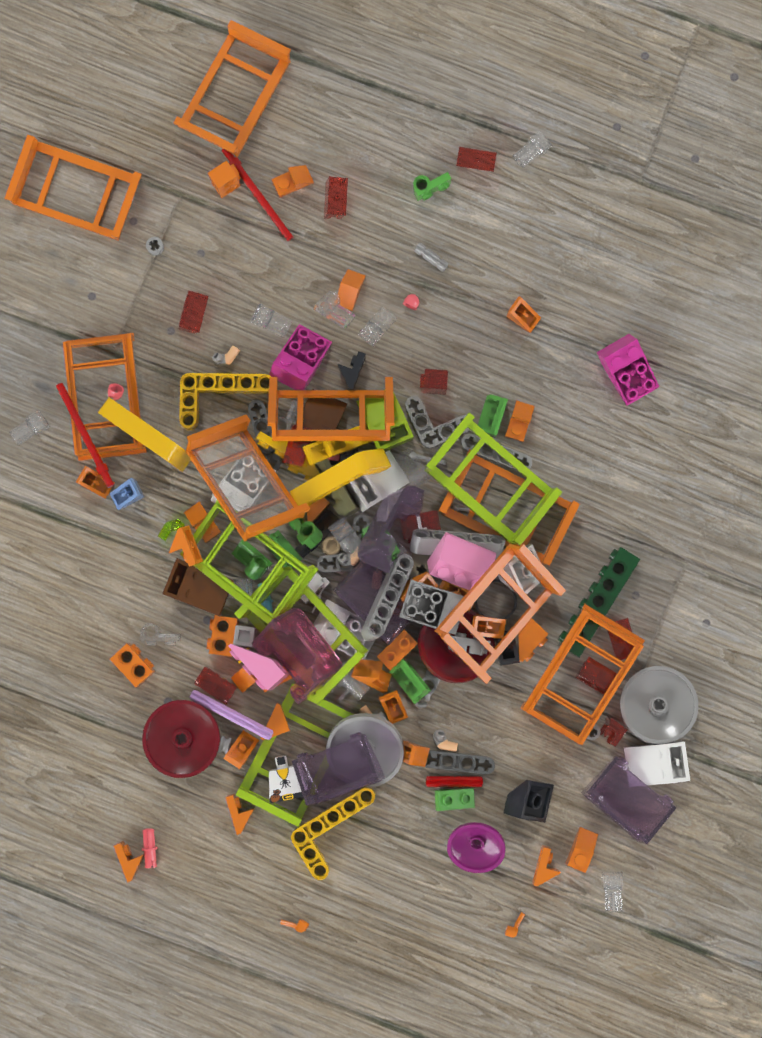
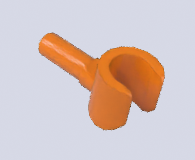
[505,912,525,938]
[280,919,309,933]

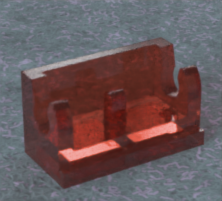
[456,147,497,172]
[324,176,348,219]
[178,290,209,334]
[282,425,312,468]
[607,618,634,660]
[575,657,617,695]
[194,666,238,705]
[600,716,628,747]

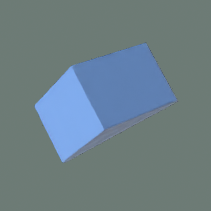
[110,478,145,510]

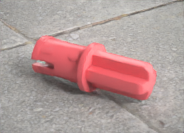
[142,828,157,868]

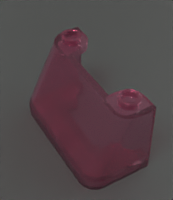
[251,608,342,705]

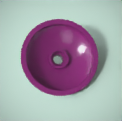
[447,822,506,873]

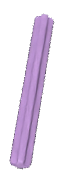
[190,690,273,740]

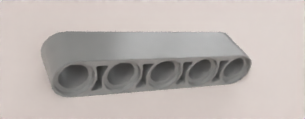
[410,529,505,560]
[361,554,414,642]

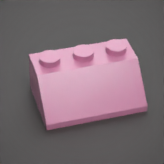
[427,532,496,590]

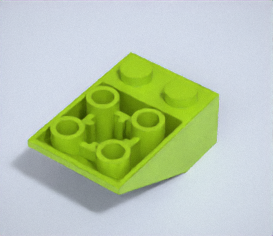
[356,391,414,451]

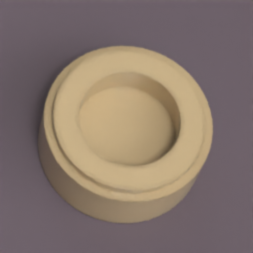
[321,536,341,555]

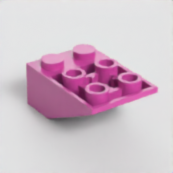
[269,324,332,390]
[596,334,659,406]

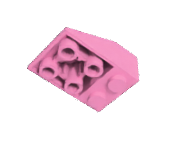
[229,644,289,690]

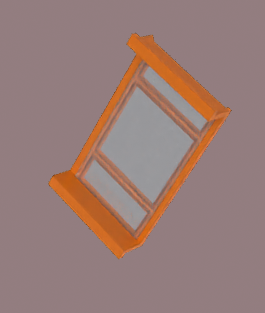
[186,414,310,542]

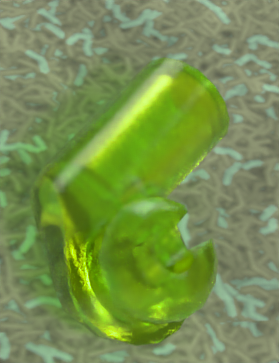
[158,519,185,541]

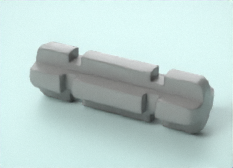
[414,243,448,272]

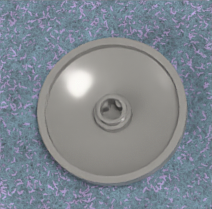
[620,666,699,744]
[326,713,404,787]

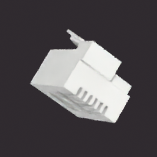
[301,573,330,613]

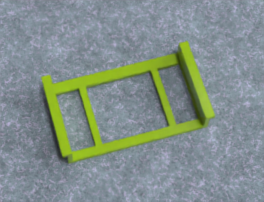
[424,412,562,546]
[180,497,319,625]
[234,566,368,704]
[236,683,354,827]

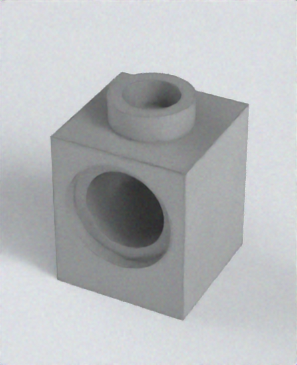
[233,625,257,647]

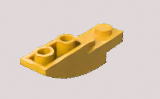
[303,424,373,465]
[255,431,320,481]

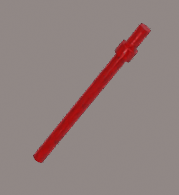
[221,149,293,241]
[56,383,115,488]

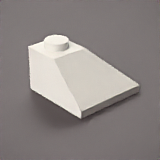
[498,544,540,594]

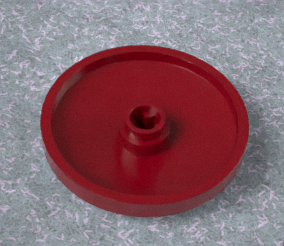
[418,610,495,684]
[142,700,221,778]

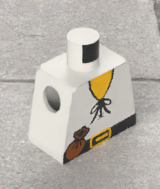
[269,755,307,804]

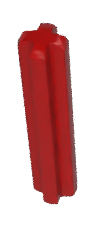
[426,776,483,787]

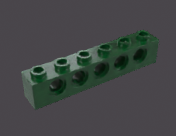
[558,547,640,658]

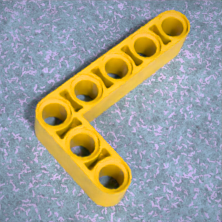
[179,373,271,430]
[98,397,191,472]
[290,448,391,506]
[291,787,375,880]

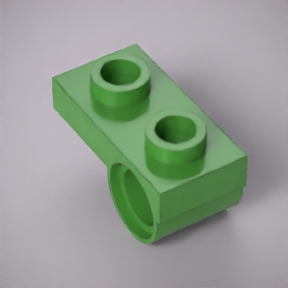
[413,172,451,201]
[289,518,323,549]
[231,539,273,580]
[435,788,475,811]

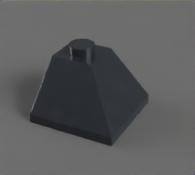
[503,780,554,823]

